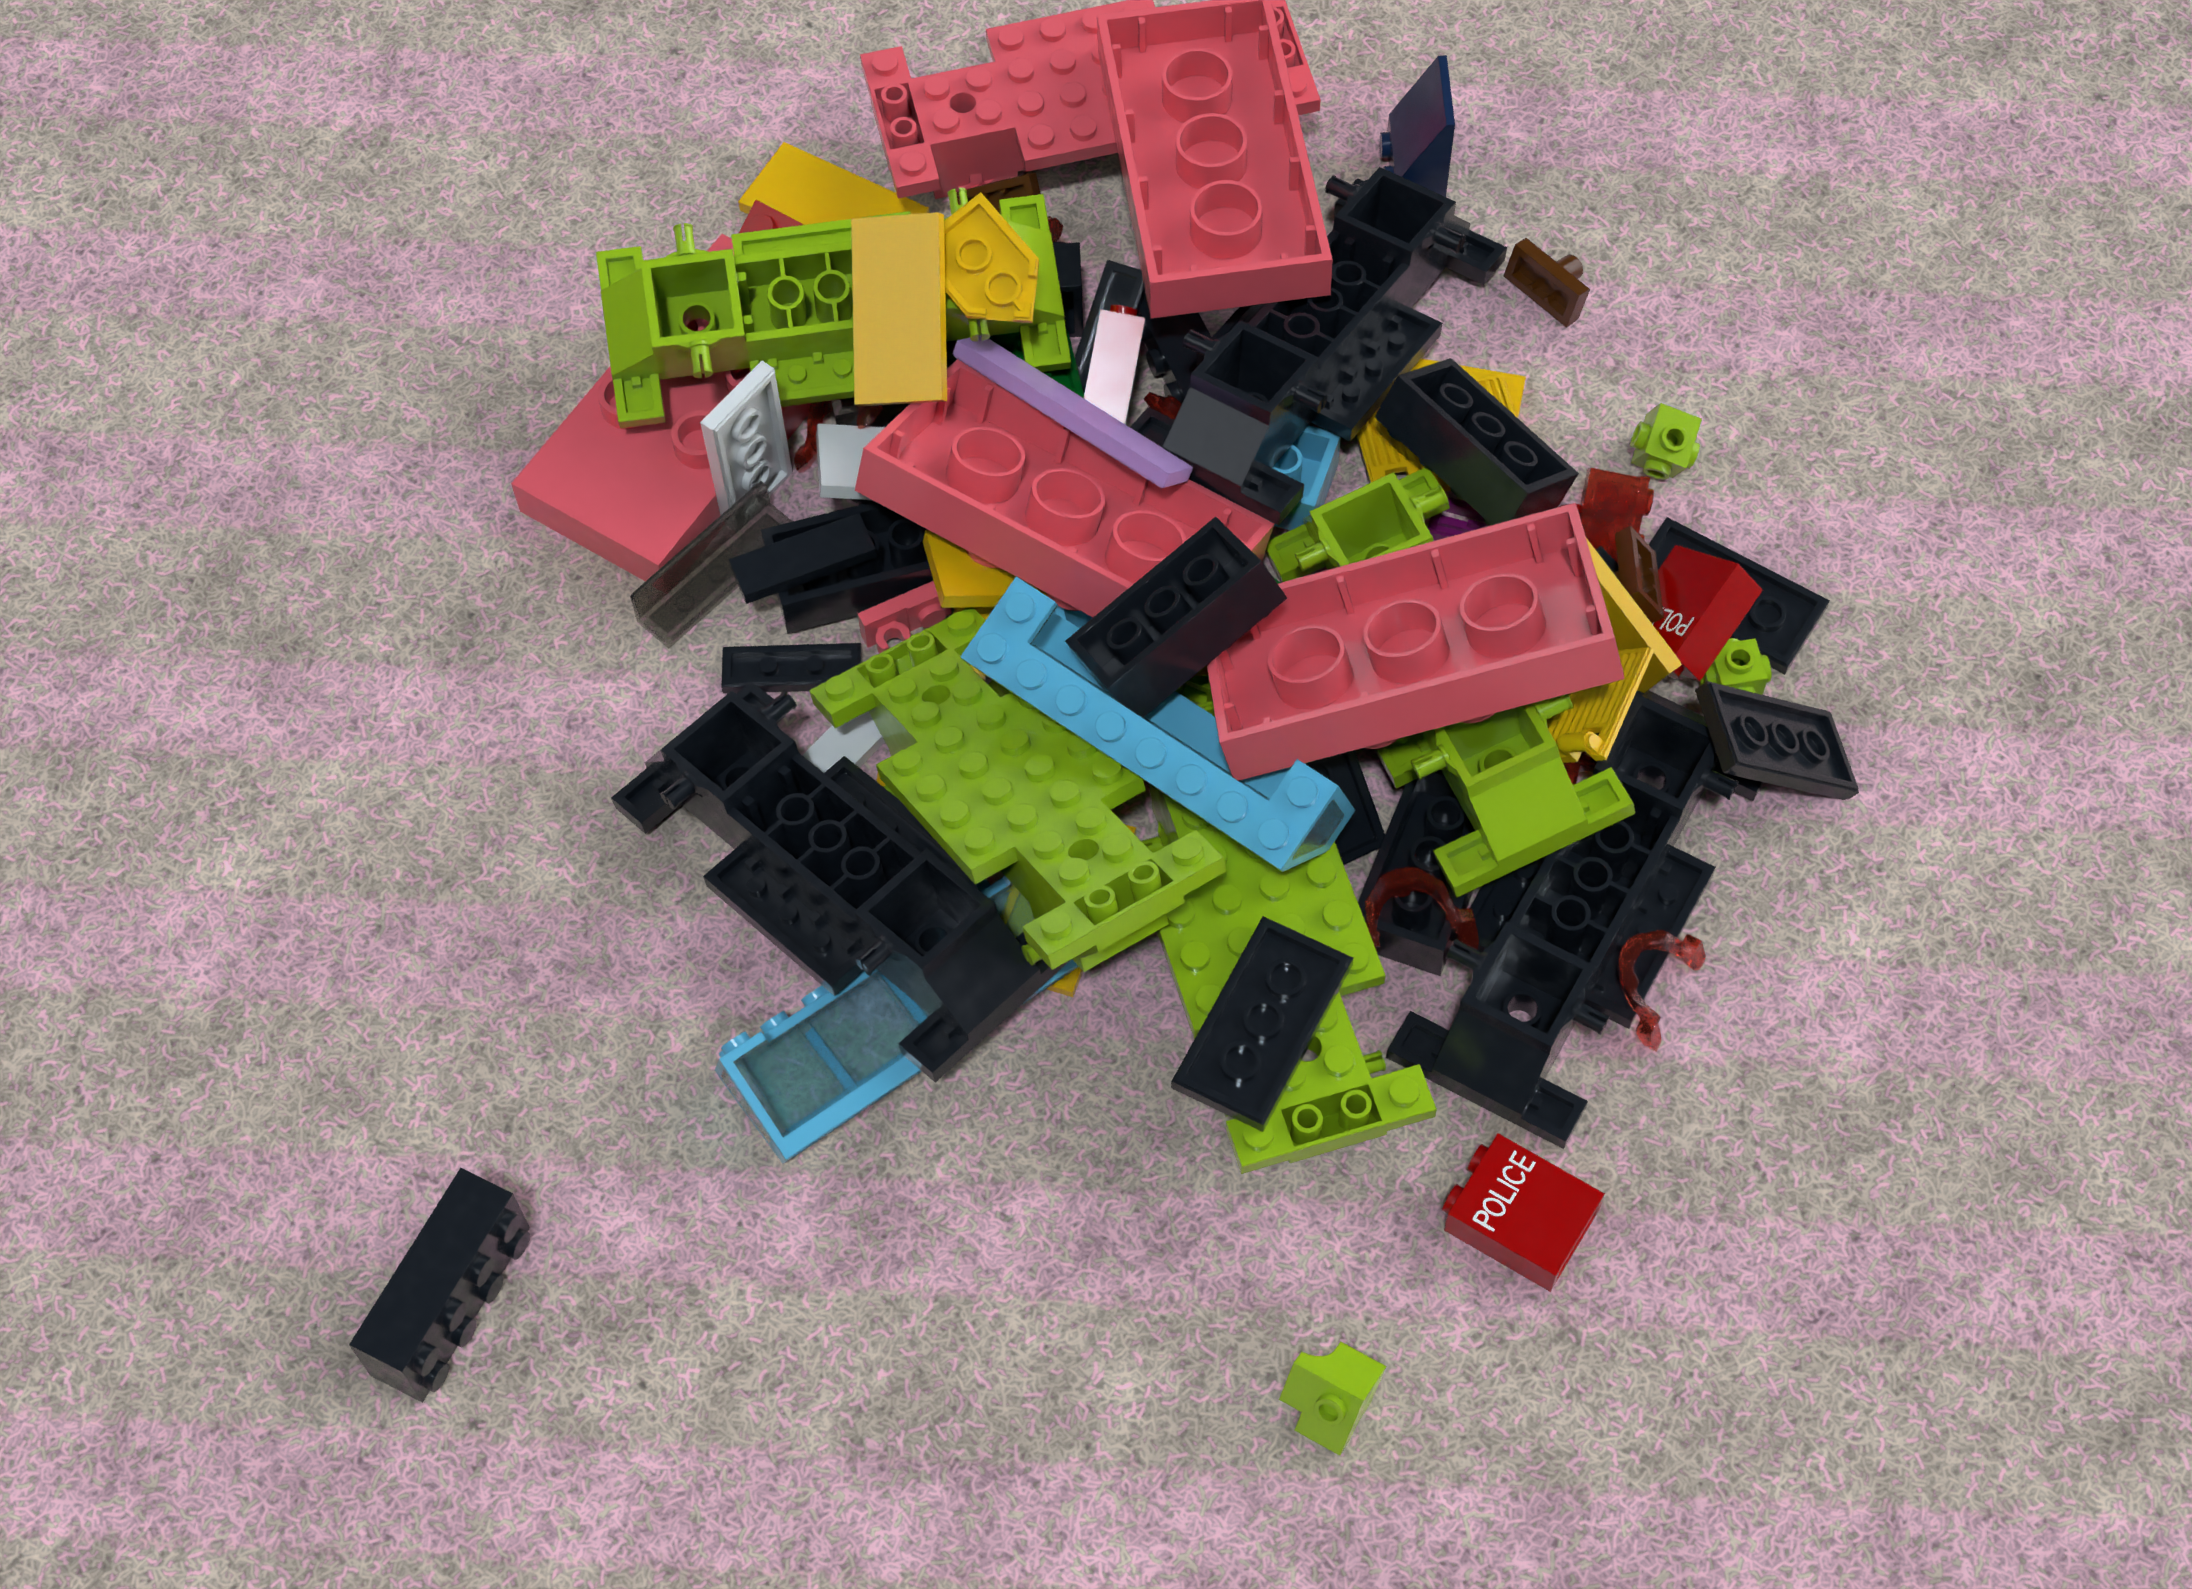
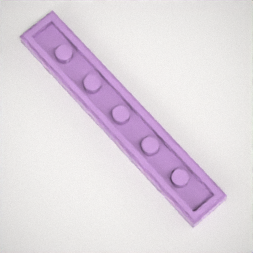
[952,336,1193,488]

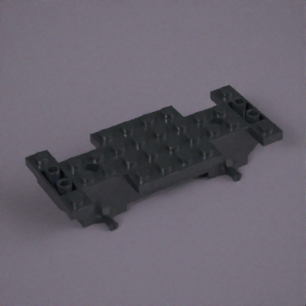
[1130,167,1507,525]
[611,681,1070,1083]
[1386,690,1764,1149]

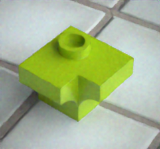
[1279,1341,1387,1456]

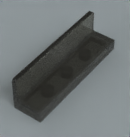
[630,481,793,649]

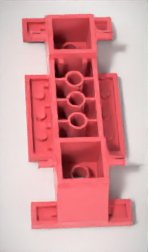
[860,0,1321,199]

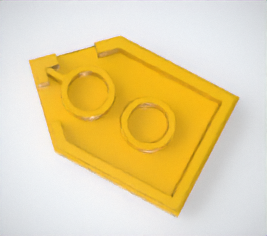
[944,192,1039,323]

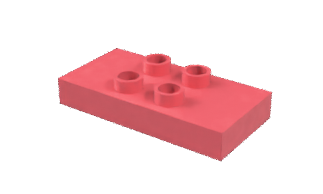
[1097,0,1333,319]
[511,234,818,593]
[855,359,1274,617]
[1207,503,1625,781]

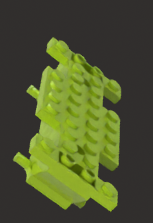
[596,188,1071,428]
[1265,468,1635,897]
[809,607,1226,972]
[1141,700,1437,1174]

